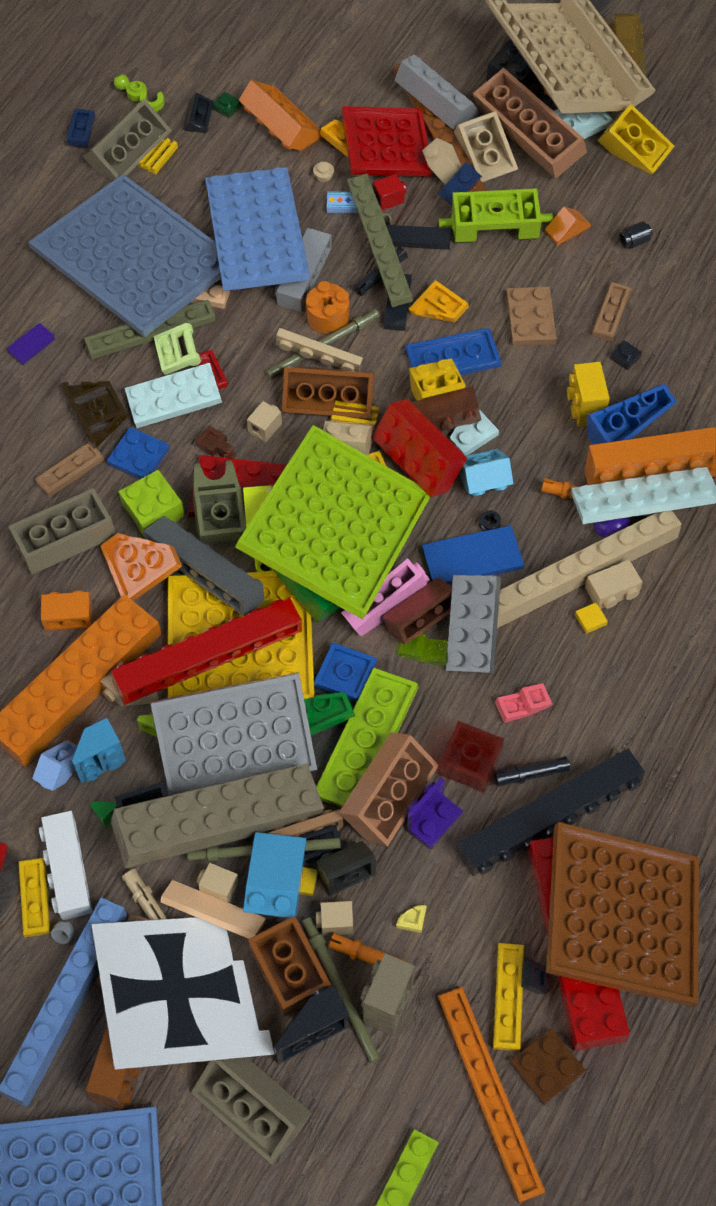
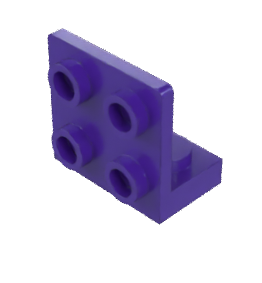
[407,778,463,850]

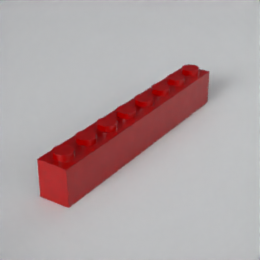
[111,597,302,705]

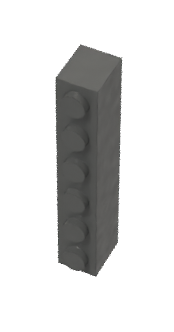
[143,516,265,616]

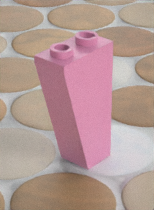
[341,559,430,636]

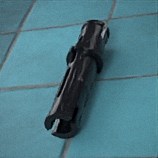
[353,247,408,296]
[494,756,570,787]

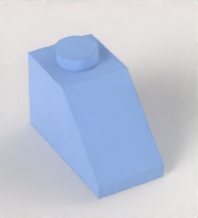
[32,740,77,791]

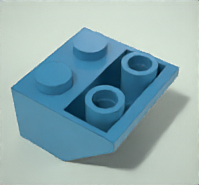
[72,718,126,784]

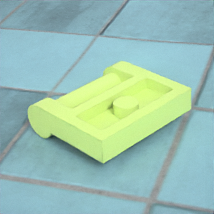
[154,323,201,375]

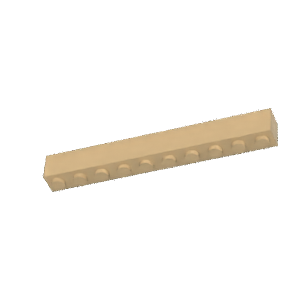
[497,510,682,628]

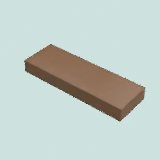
[592,282,631,342]
[35,442,104,497]

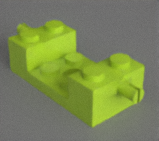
[439,189,553,242]

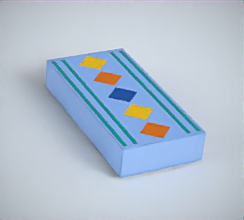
[327,192,358,213]

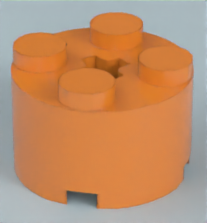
[306,281,350,334]

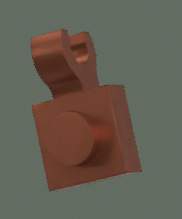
[195,425,236,458]

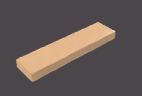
[161,880,266,939]

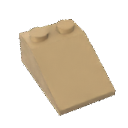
[454,111,518,183]

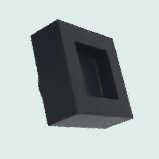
[610,340,642,370]
[522,960,548,994]

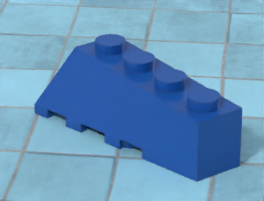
[587,384,677,445]

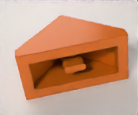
[545,206,591,246]

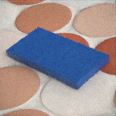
[405,328,502,375]
[422,526,524,585]

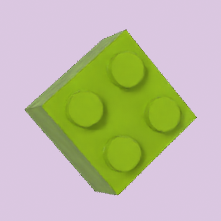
[118,470,185,536]

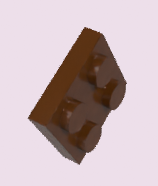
[510,1028,586,1106]

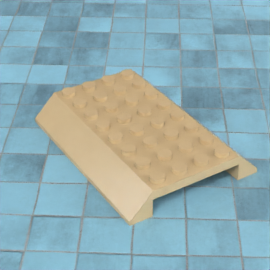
[485,0,655,114]

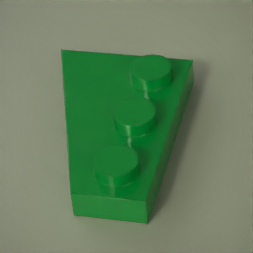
[304,692,355,736]

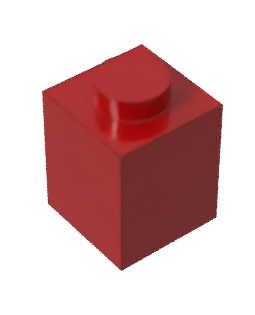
[373,174,407,210]

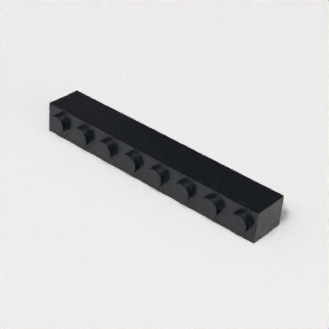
[457,748,645,876]

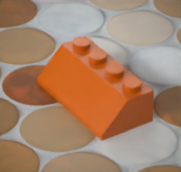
[239,79,322,151]

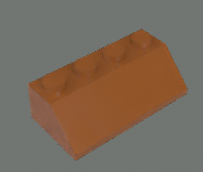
[282,366,375,418]

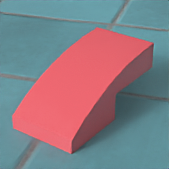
[495,683,552,723]

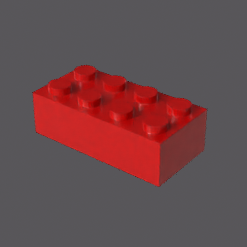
[372,399,467,497]

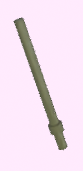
[266,309,380,378]
[187,838,341,862]
[302,917,380,1063]

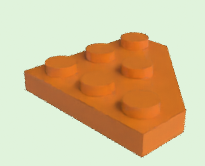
[100,533,182,601]

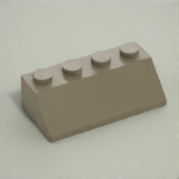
[83,99,172,181]
[191,1057,312,1165]

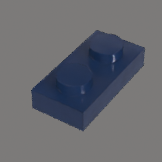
[66,109,95,147]
[438,162,482,206]

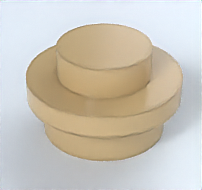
[313,162,334,182]

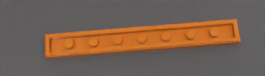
[438,987,545,1203]

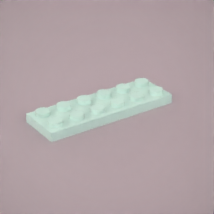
[572,467,716,524]

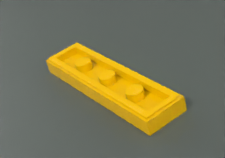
[493,943,525,1051]

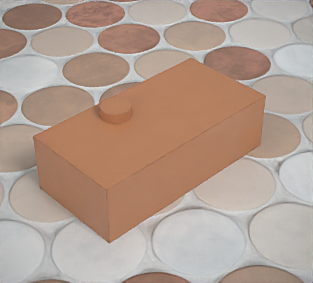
[339,732,439,846]

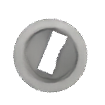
[51,921,74,944]

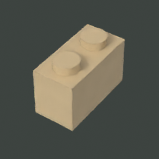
[585,560,643,609]

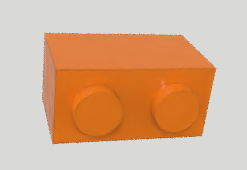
[41,591,92,631]

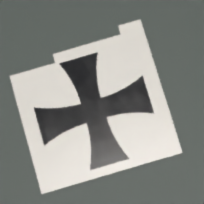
[92,917,274,1069]

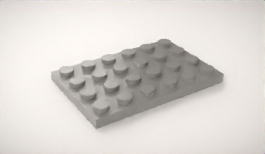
[151,672,317,796]

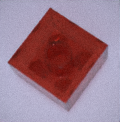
[438,721,504,792]

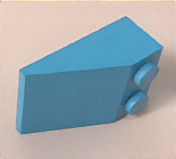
[243,832,306,918]

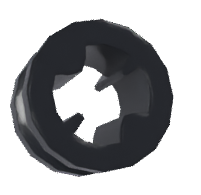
[480,510,501,531]

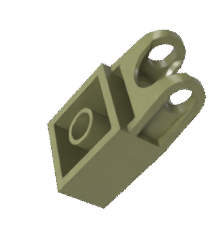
[193,460,246,544]

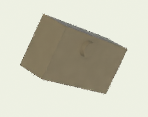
[8,488,116,575]

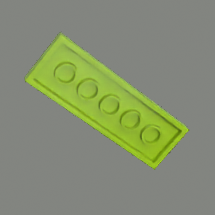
[316,668,419,808]

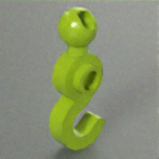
[114,74,165,112]

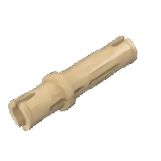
[122,869,167,920]

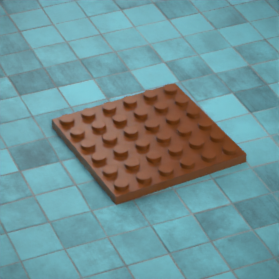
[546,822,699,1007]

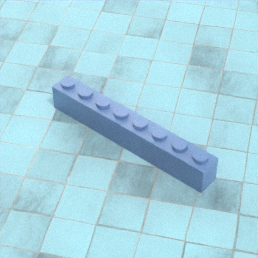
[0,898,128,1108]

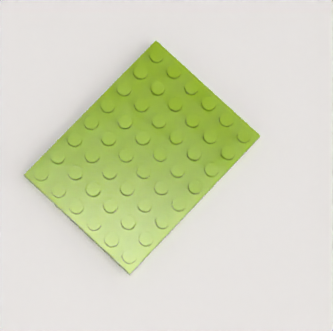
[235,425,430,620]

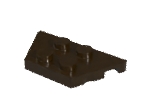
[61,381,127,449]

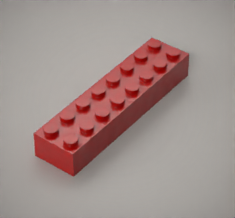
[528,837,630,1051]

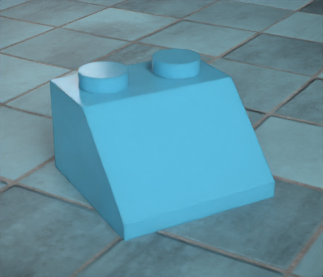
[459,449,514,496]

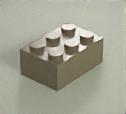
[361,954,415,1036]

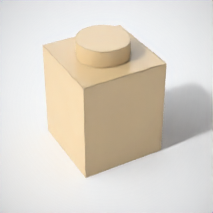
[247,401,282,442]
[197,863,239,903]
[316,901,353,936]

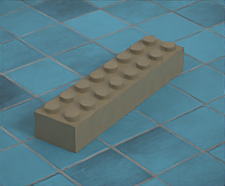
[111,764,324,868]

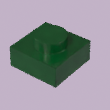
[212,92,241,118]

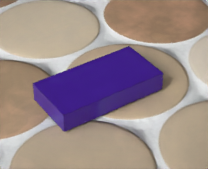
[7,323,55,365]

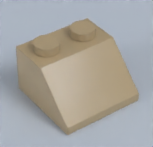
[323,420,376,456]

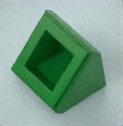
[91,802,118,829]

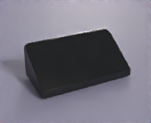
[183,92,213,133]

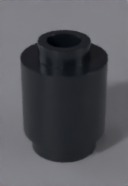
[619,221,652,249]

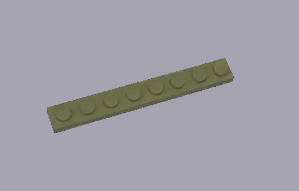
[347,174,413,307]

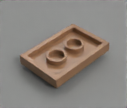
[506,286,557,346]

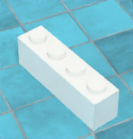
[39,810,93,920]

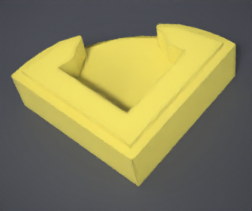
[396,905,427,933]

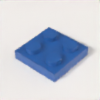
[107,427,170,480]
[314,642,377,702]

